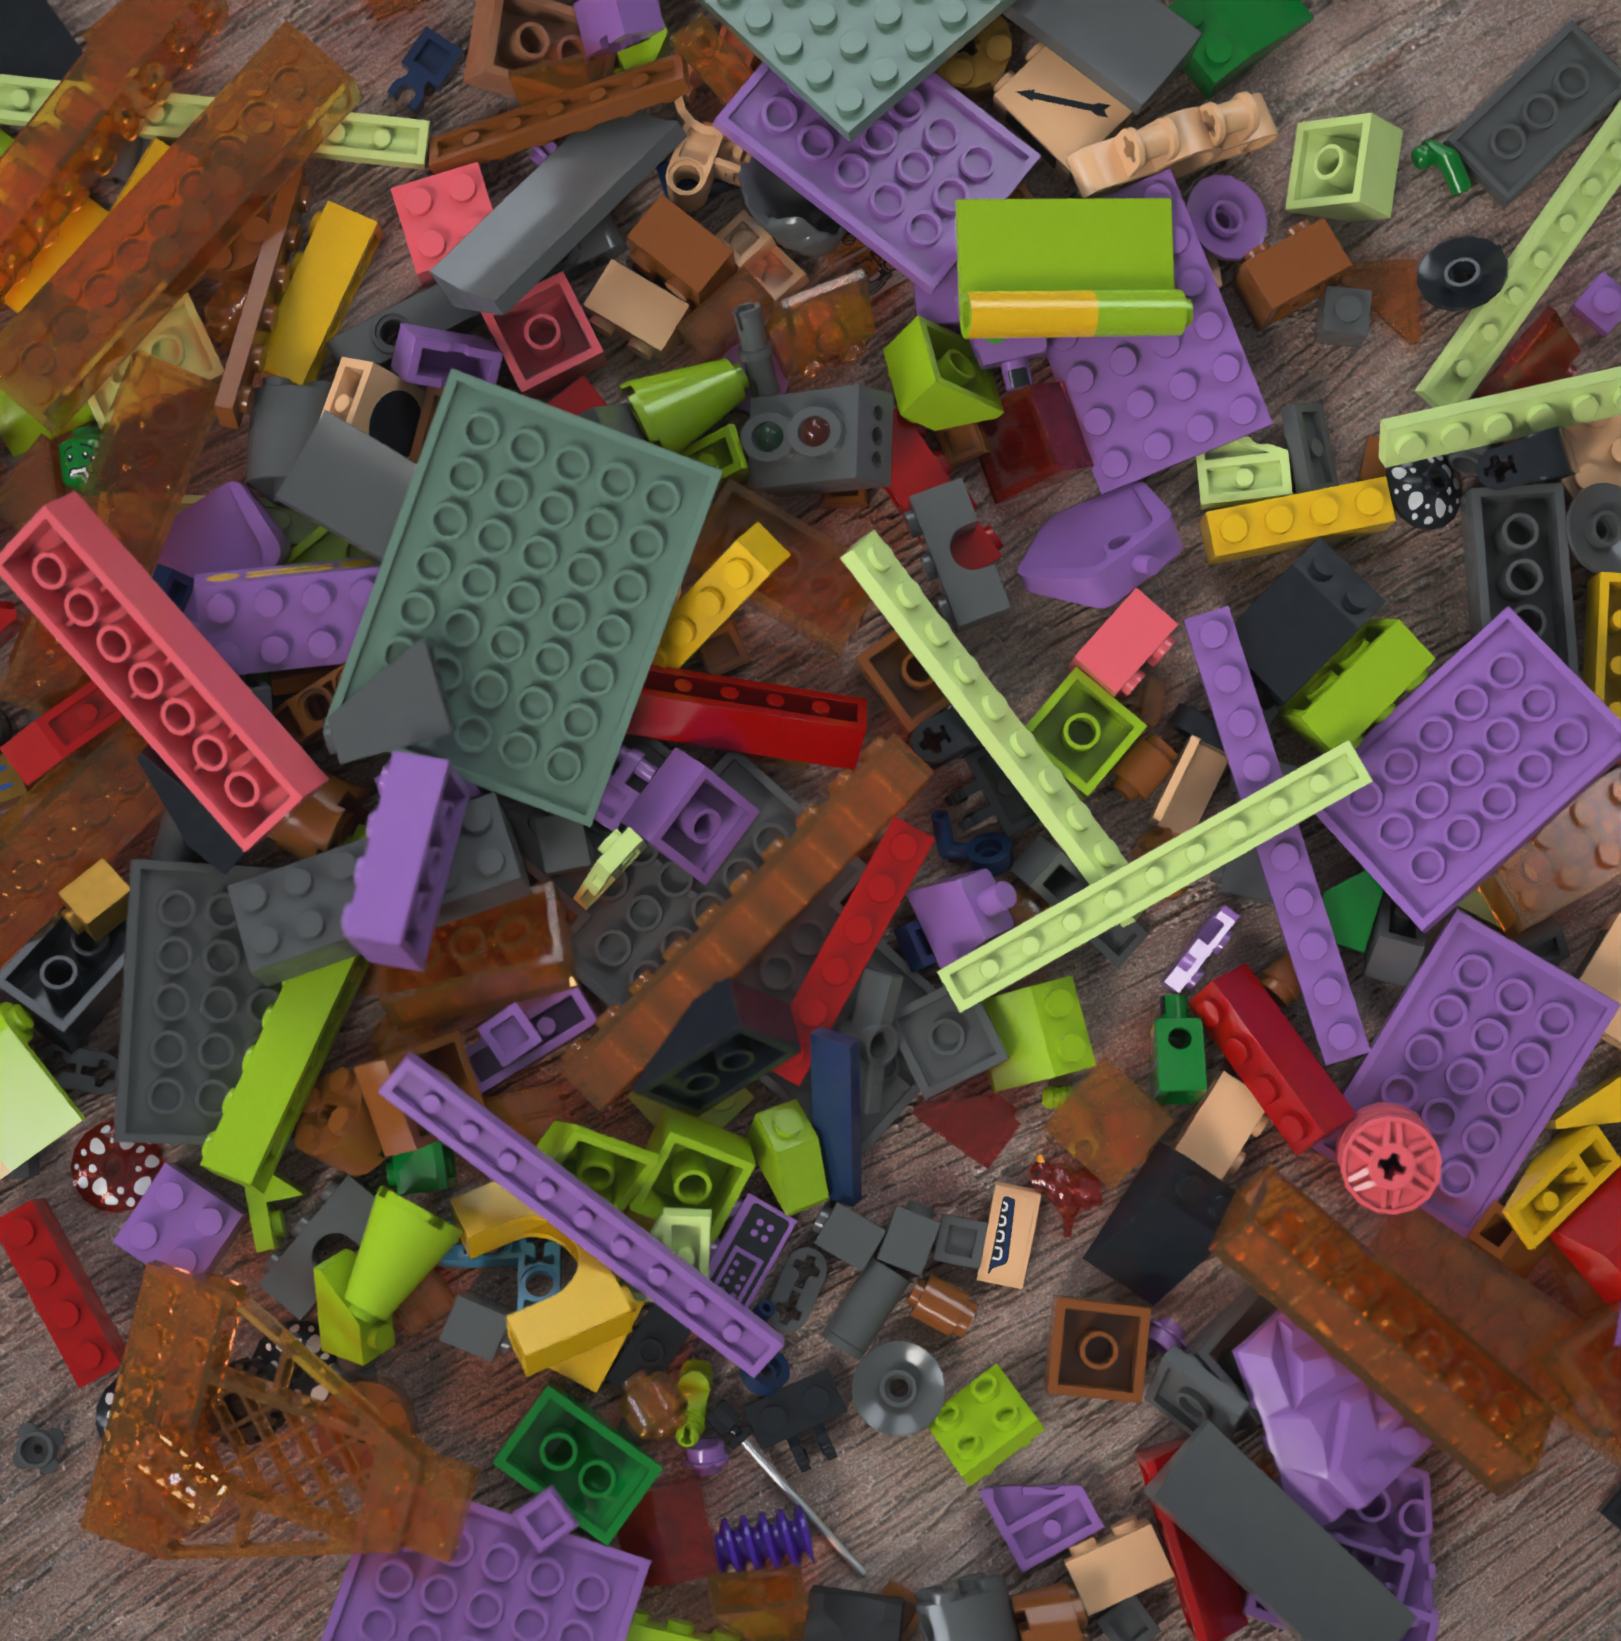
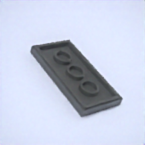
[1442,19,1621,209]

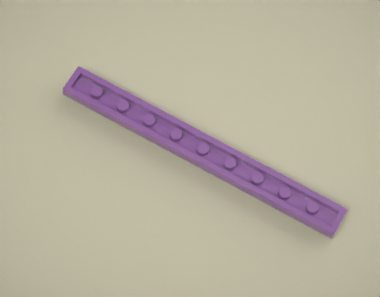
[1183,606,1371,1065]
[378,1051,785,1378]

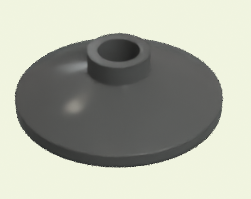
[1566,483,1621,574]
[852,1341,945,1436]

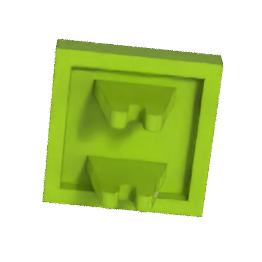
[927,1363,1046,1487]

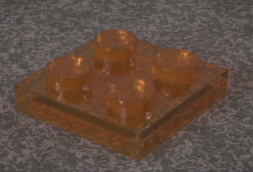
[1043,1057,1176,1191]

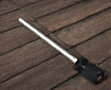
[705,1399,867,1577]

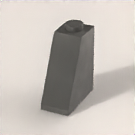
[323,638,456,764]

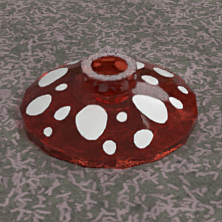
[71,1121,164,1213]

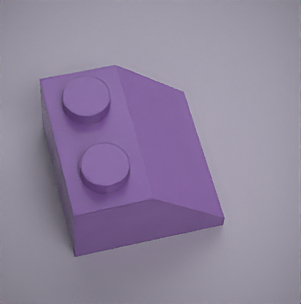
[620,747,761,886]

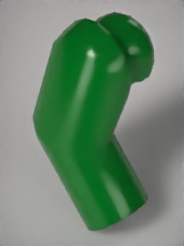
[1411,139,1473,196]

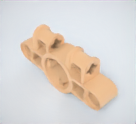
[666,25,762,212]
[1066,91,1279,199]

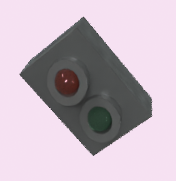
[740,384,893,497]

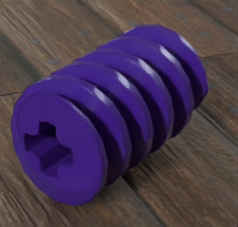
[714,1505,815,1580]

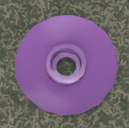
[1185,174,1268,261]

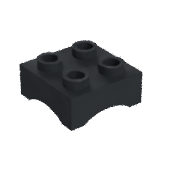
[804,1585,906,1641]

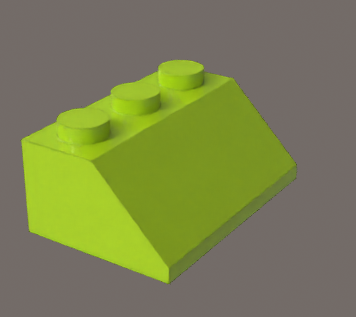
[1275,618,1435,754]

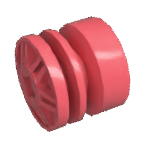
[1335,1102,1442,1215]

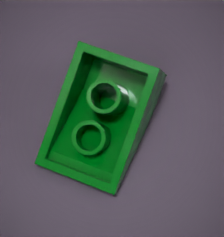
[1167,0,1314,100]
[492,1378,663,1546]

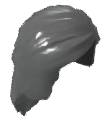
[738,157,847,257]

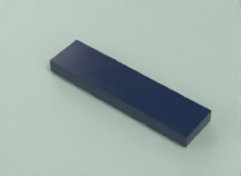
[810,1026,862,1207]

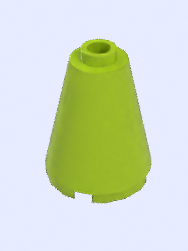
[617,358,750,454]
[344,1185,464,1325]

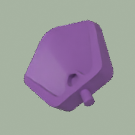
[153,481,291,632]
[1017,481,1183,608]

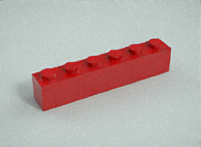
[626,664,867,770]
[772,816,935,1086]

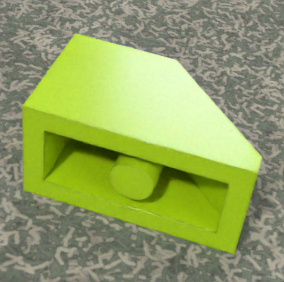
[745,1098,829,1217]
[313,1248,395,1366]

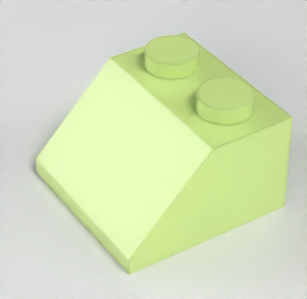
[1285,113,1403,222]

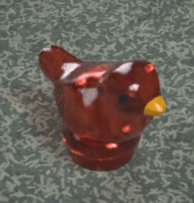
[1028,1154,1103,1238]

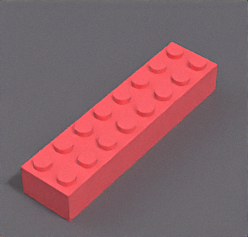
[0,491,329,852]

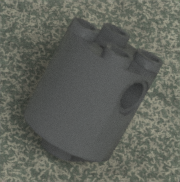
[246,376,332,508]
[915,1572,1021,1641]

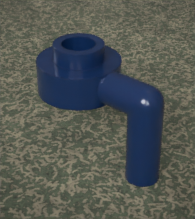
[931,810,1014,877]
[740,1299,790,1396]

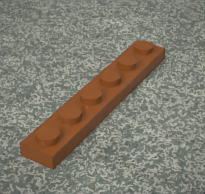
[429,52,690,175]
[214,163,314,430]

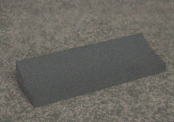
[1002,0,1202,115]
[429,110,687,316]
[276,410,417,562]
[1142,1420,1417,1641]

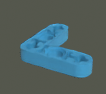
[437,1221,562,1311]

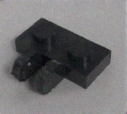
[944,746,1041,838]
[743,1367,847,1473]

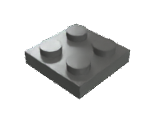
[891,986,1010,1101]
[1144,1344,1250,1441]

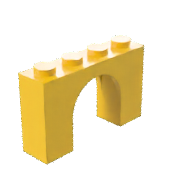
[450,1181,636,1377]

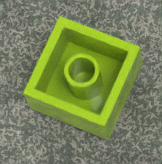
[1025,666,1147,801]
[629,1107,756,1242]

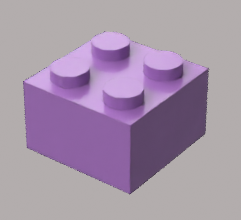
[113,1162,250,1294]

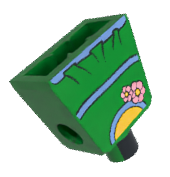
[1149,994,1207,1106]

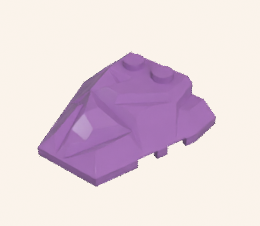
[1233,1291,1443,1527]
[1242,1466,1439,1641]

